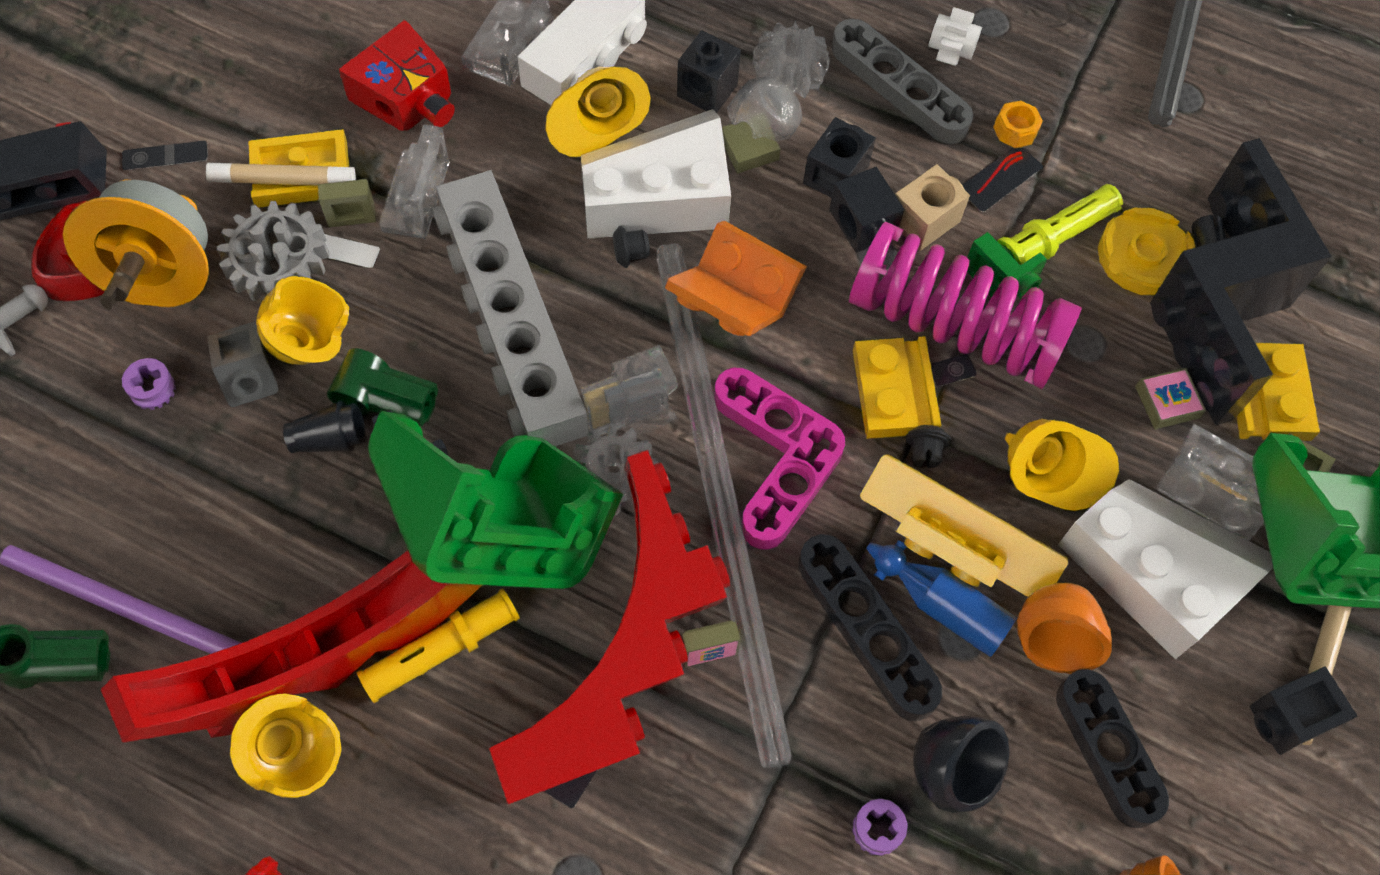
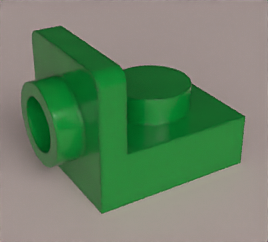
[967,232,1047,300]

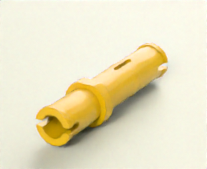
[356,588,520,703]

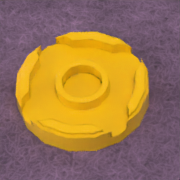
[1097,207,1195,295]

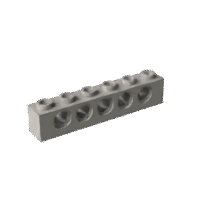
[432,170,589,446]

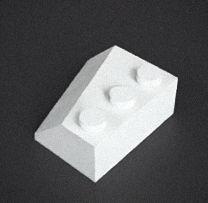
[581,109,731,238]
[1058,479,1273,659]

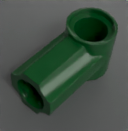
[326,348,438,427]
[0,624,111,689]

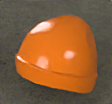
[1017,583,1112,674]

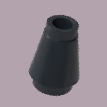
[283,401,366,453]

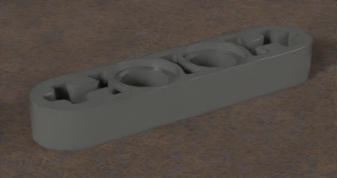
[831,19,973,144]

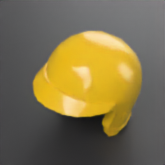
[256,276,349,365]
[230,694,342,798]

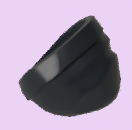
[913,715,1010,813]

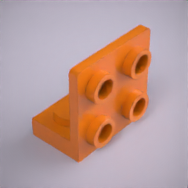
[665,220,807,336]

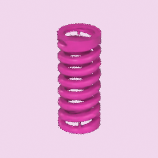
[849,222,1082,389]

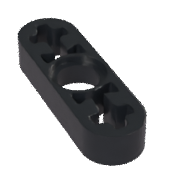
[1056,669,1169,828]

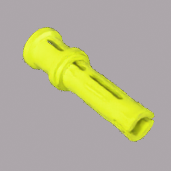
[996,184,1123,265]

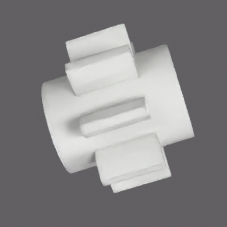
[928,7,982,66]

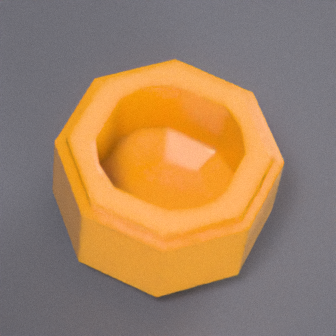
[993,100,1043,148]

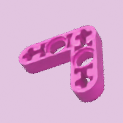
[714,367,845,550]

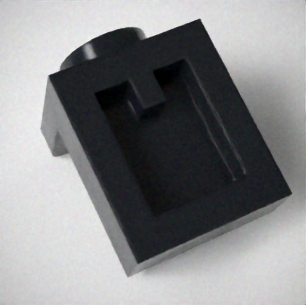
[1250,666,1358,755]

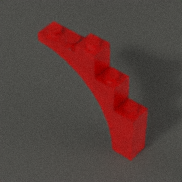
[489,450,730,804]
[100,550,482,743]

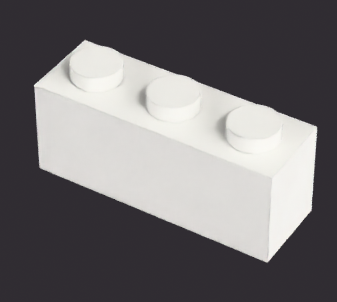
[517,0,647,105]

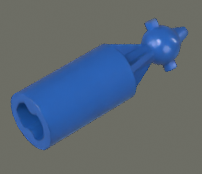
[866,540,1018,658]

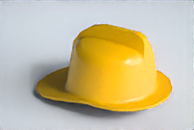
[545,66,651,157]
[1005,419,1119,511]

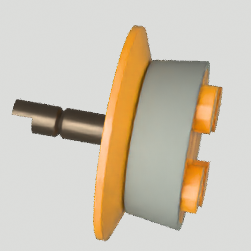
[63,179,209,311]

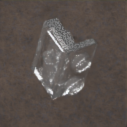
[461,0,553,86]
[379,124,449,239]
[1157,424,1264,541]

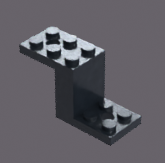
[1150,138,1332,425]

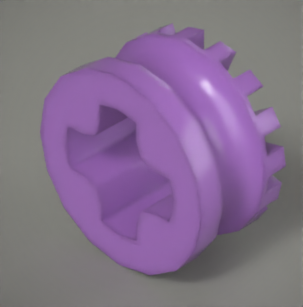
[122,358,176,410]
[852,799,908,856]

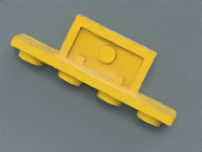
[860,454,1068,597]

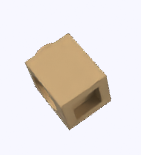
[895,164,970,251]

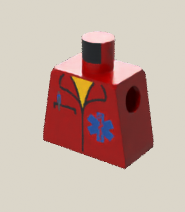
[339,20,455,131]

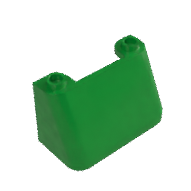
[368,411,624,589]
[1252,433,1380,608]

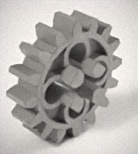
[217,201,329,301]

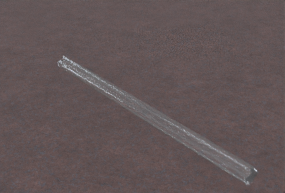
[656,243,792,768]

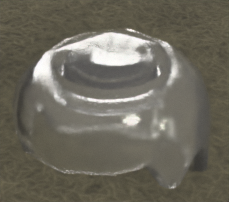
[727,76,802,142]

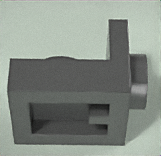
[207,321,278,407]

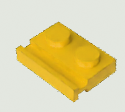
[248,129,349,208]
[852,336,941,439]
[1237,343,1320,441]

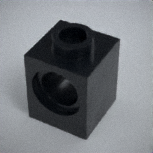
[677,30,741,113]
[803,117,876,198]
[829,166,904,253]

